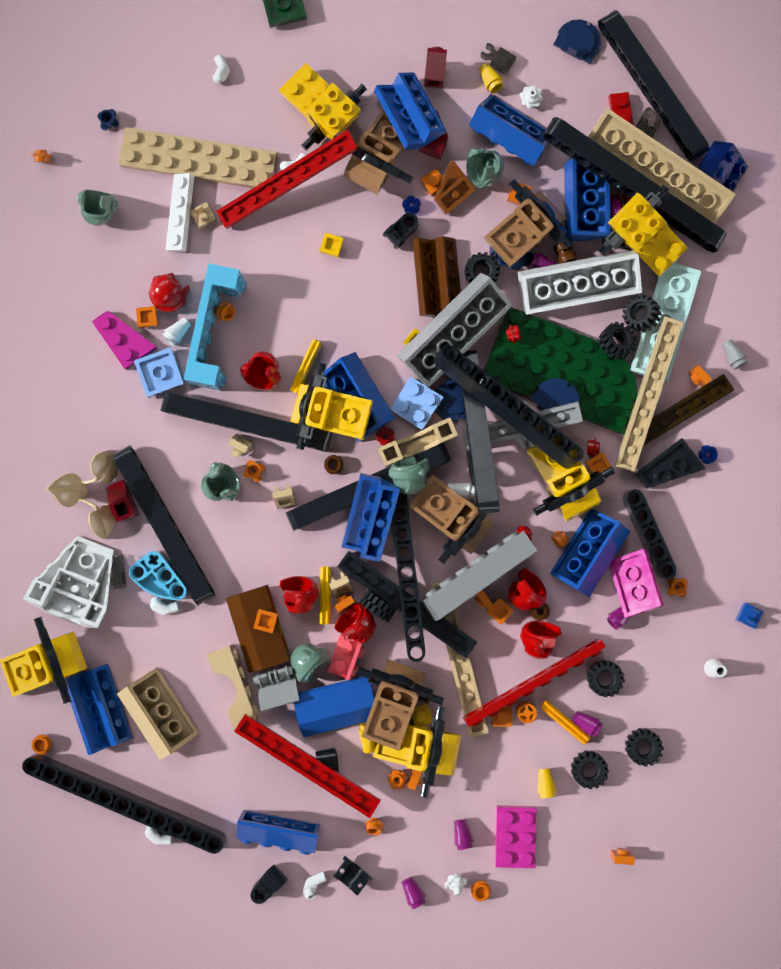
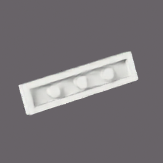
[166,173,194,252]

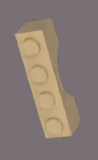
[378,418,458,468]
[207,645,260,729]

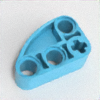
[129,551,189,600]

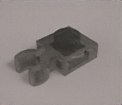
[480,43,517,76]
[110,555,126,589]

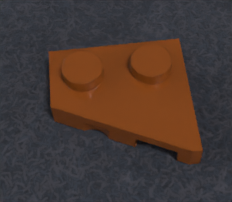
[433,160,476,215]

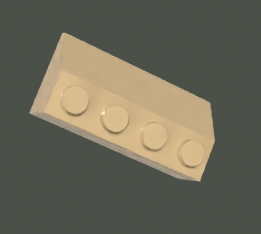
[117,668,199,760]

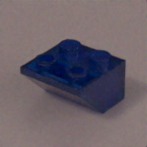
[698,141,748,192]

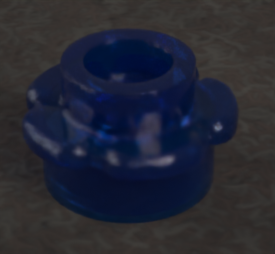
[402,196,421,214]
[698,445,718,464]

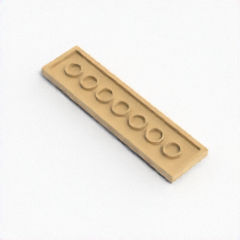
[588,108,736,223]
[119,127,277,188]

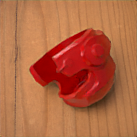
[149,273,190,312]
[240,351,282,391]
[508,568,547,610]
[279,576,319,614]
[334,603,377,643]
[520,620,562,659]

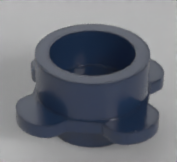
[97,109,119,131]

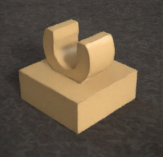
[190,202,217,229]
[228,434,254,458]
[272,484,296,509]
[329,572,354,598]

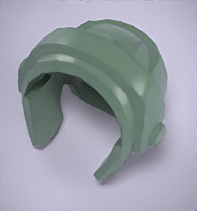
[466,148,504,188]
[77,190,119,226]
[389,457,429,495]
[201,462,241,501]
[291,643,330,683]

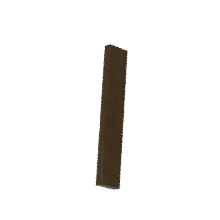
[643,374,734,446]

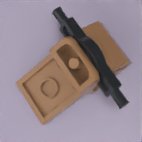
[334,110,413,195]
[484,179,574,267]
[409,475,495,565]
[357,659,444,751]

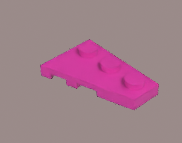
[92,310,157,369]

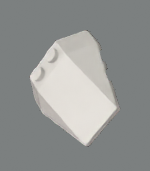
[23,536,114,629]

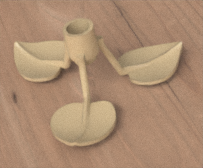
[46,450,118,539]

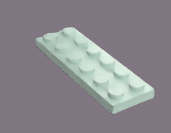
[630,263,701,383]

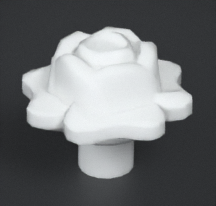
[520,85,543,109]
[444,873,467,896]

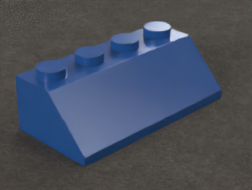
[469,94,549,166]
[564,159,611,241]
[324,352,395,442]
[550,508,631,597]
[236,810,320,855]

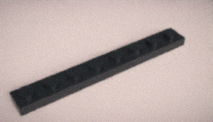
[337,551,477,659]

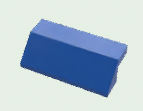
[374,72,446,150]
[341,473,400,562]
[65,664,133,755]
[293,676,374,738]

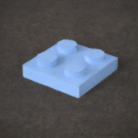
[134,347,185,398]
[390,377,444,430]

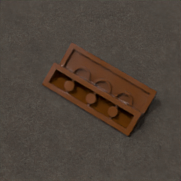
[412,236,461,317]
[226,585,291,673]

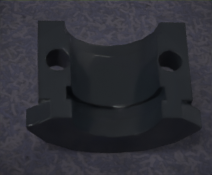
[333,856,372,896]

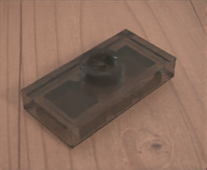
[636,107,662,138]

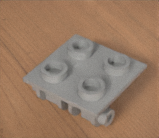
[253,666,300,711]

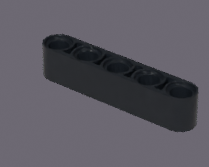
[623,489,677,579]

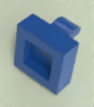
[735,602,764,629]

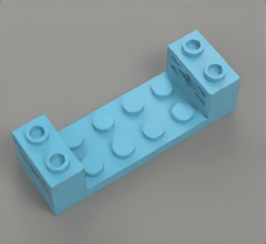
[184,263,247,391]

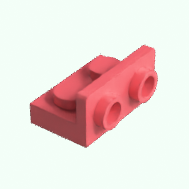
[327,634,365,680]

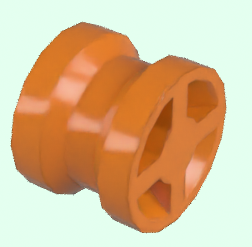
[516,701,537,723]

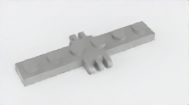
[463,401,583,449]

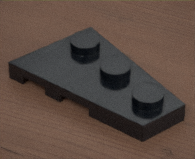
[634,438,706,489]

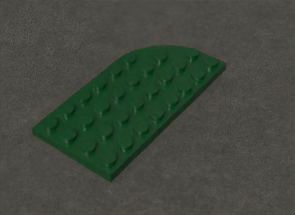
[484,307,637,435]

